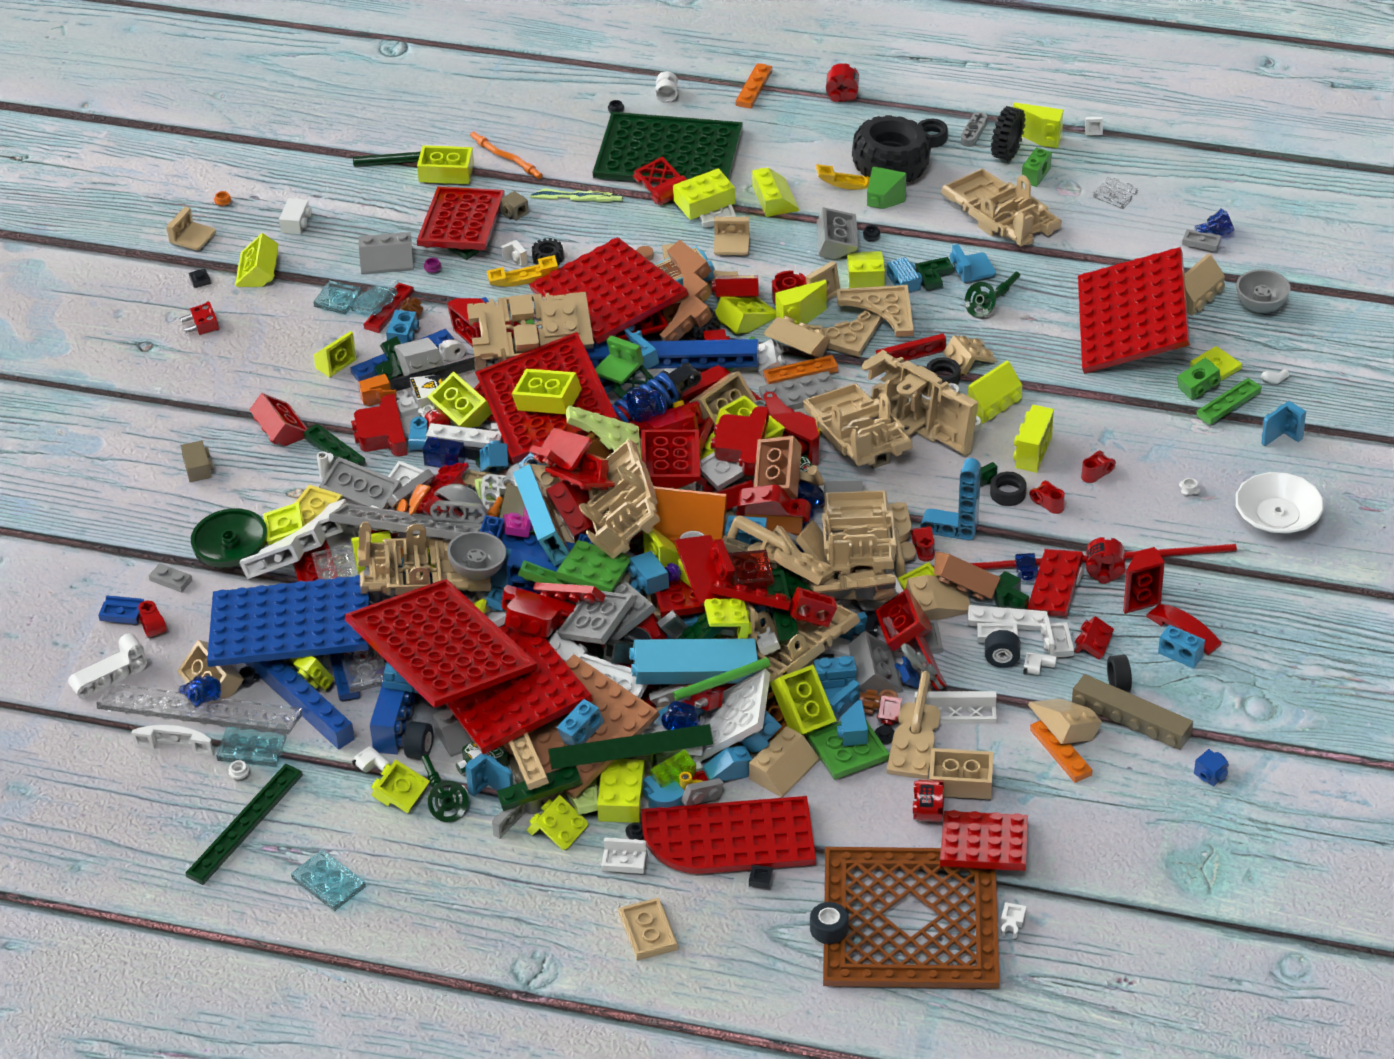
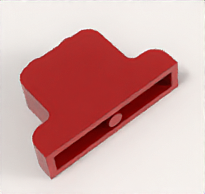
[351,394,407,457]
[628,401,703,438]
[711,406,769,476]
[736,485,811,523]
[501,585,576,637]

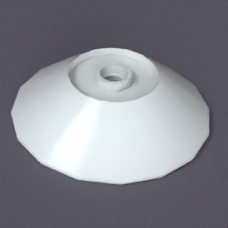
[1236,472,1324,534]

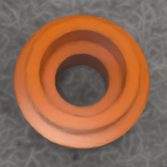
[214,191,231,206]

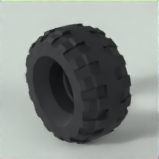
[852,115,931,182]

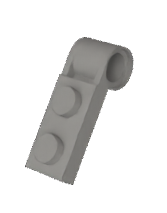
[492,798,543,839]

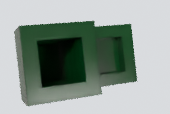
[994,571,1029,610]

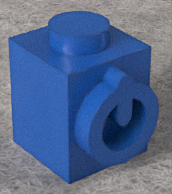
[1194,749,1229,787]

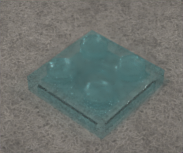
[313,280,362,315]

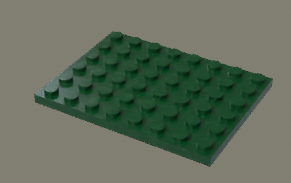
[592,112,743,183]

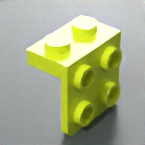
[704,598,752,639]
[526,795,588,850]

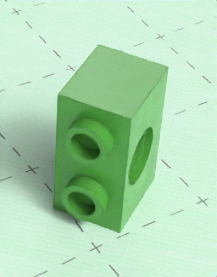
[1022,147,1052,187]
[1177,357,1221,400]

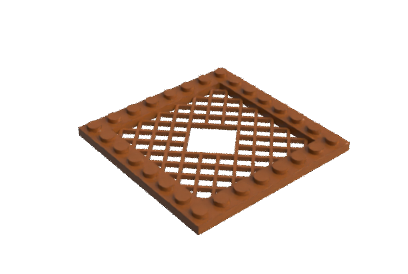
[823,847,999,989]

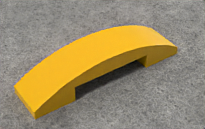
[816,164,870,190]
[487,255,558,287]

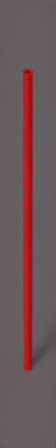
[932,544,1237,570]

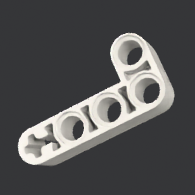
[68,633,147,698]

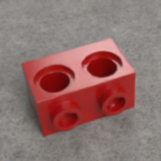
[789,587,837,627]

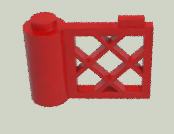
[633,156,687,206]

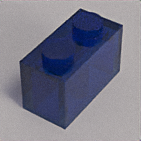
[422,437,466,468]

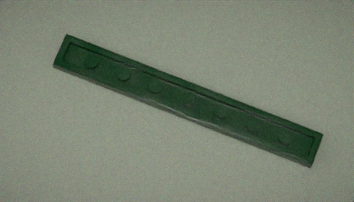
[548,724,713,770]
[185,763,303,885]

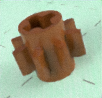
[401,297,423,318]
[859,689,881,714]

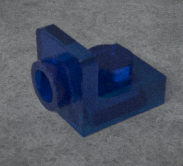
[1015,553,1038,580]

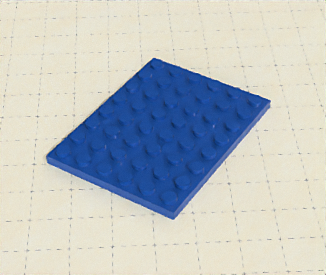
[207,575,370,667]

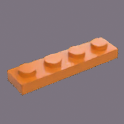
[736,63,772,109]
[763,355,838,384]
[1030,720,1093,783]

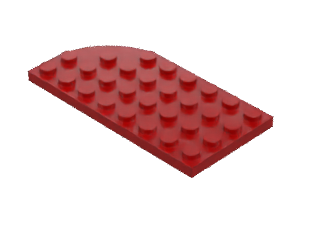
[641,796,816,874]

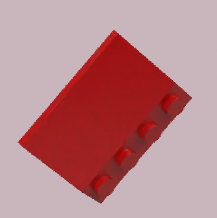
[641,430,701,489]

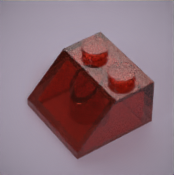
[728,549,774,591]

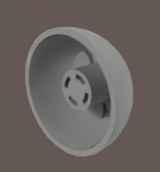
[1236,269,1290,313]
[434,484,483,523]
[447,531,506,580]

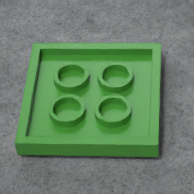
[556,540,631,592]
[807,720,890,780]

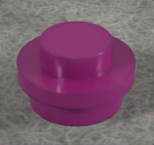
[424,257,441,273]

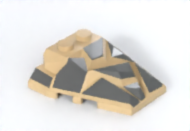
[807,567,896,602]

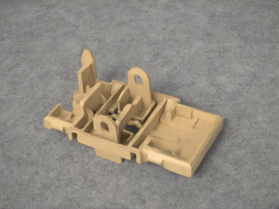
[861,350,978,455]
[803,383,913,466]
[358,522,491,595]
[755,603,860,690]

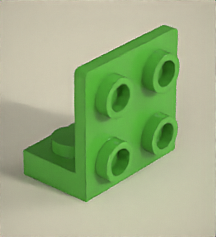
[595,336,644,384]

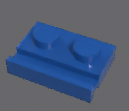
[98,595,144,624]

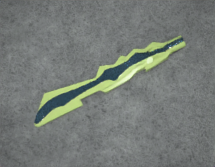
[530,188,623,202]

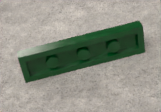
[303,424,366,466]
[764,570,799,645]
[497,766,582,811]

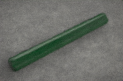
[353,151,421,167]

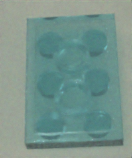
[216,726,287,767]
[291,849,366,911]

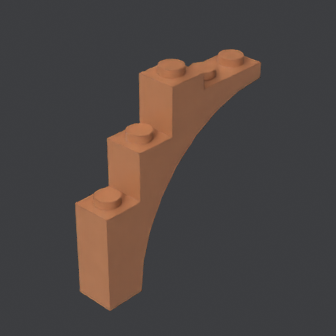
[660,240,713,341]

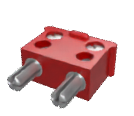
[180,301,220,335]
[678,684,724,711]

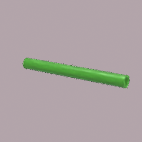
[673,657,770,701]

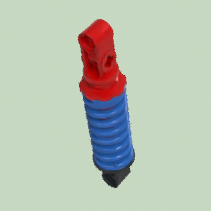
[584,363,701,436]

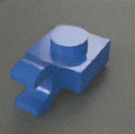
[895,656,920,689]

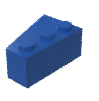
[507,549,560,594]

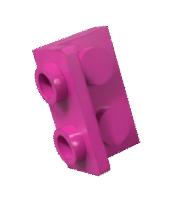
[503,507,533,537]

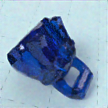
[1194,208,1235,236]
[626,387,668,422]
[798,481,824,512]
[178,675,222,707]
[661,700,701,730]

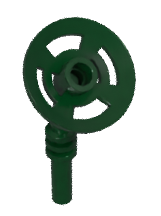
[965,271,1020,318]
[421,755,469,822]

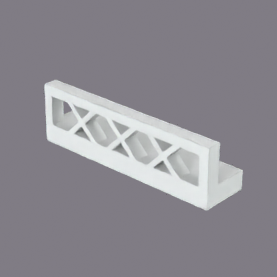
[914,691,997,723]

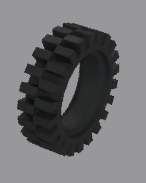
[991,106,1026,161]

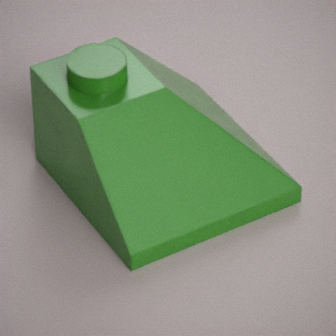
[867,167,906,209]

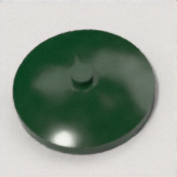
[191,508,267,567]

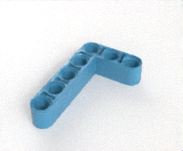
[920,458,981,540]

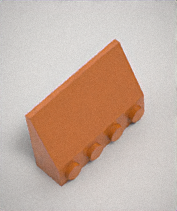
[653,486,727,545]

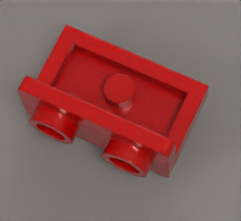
[1074,616,1114,659]

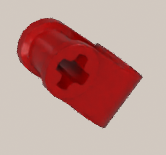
[1081,450,1116,483]
[1029,480,1065,514]
[911,526,935,561]
[138,600,167,638]

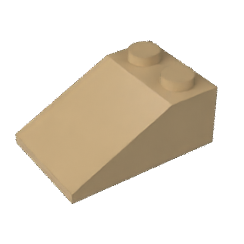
[906,575,971,620]
[1028,698,1102,744]

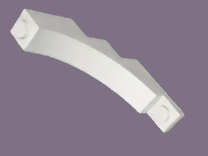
[239,499,348,579]

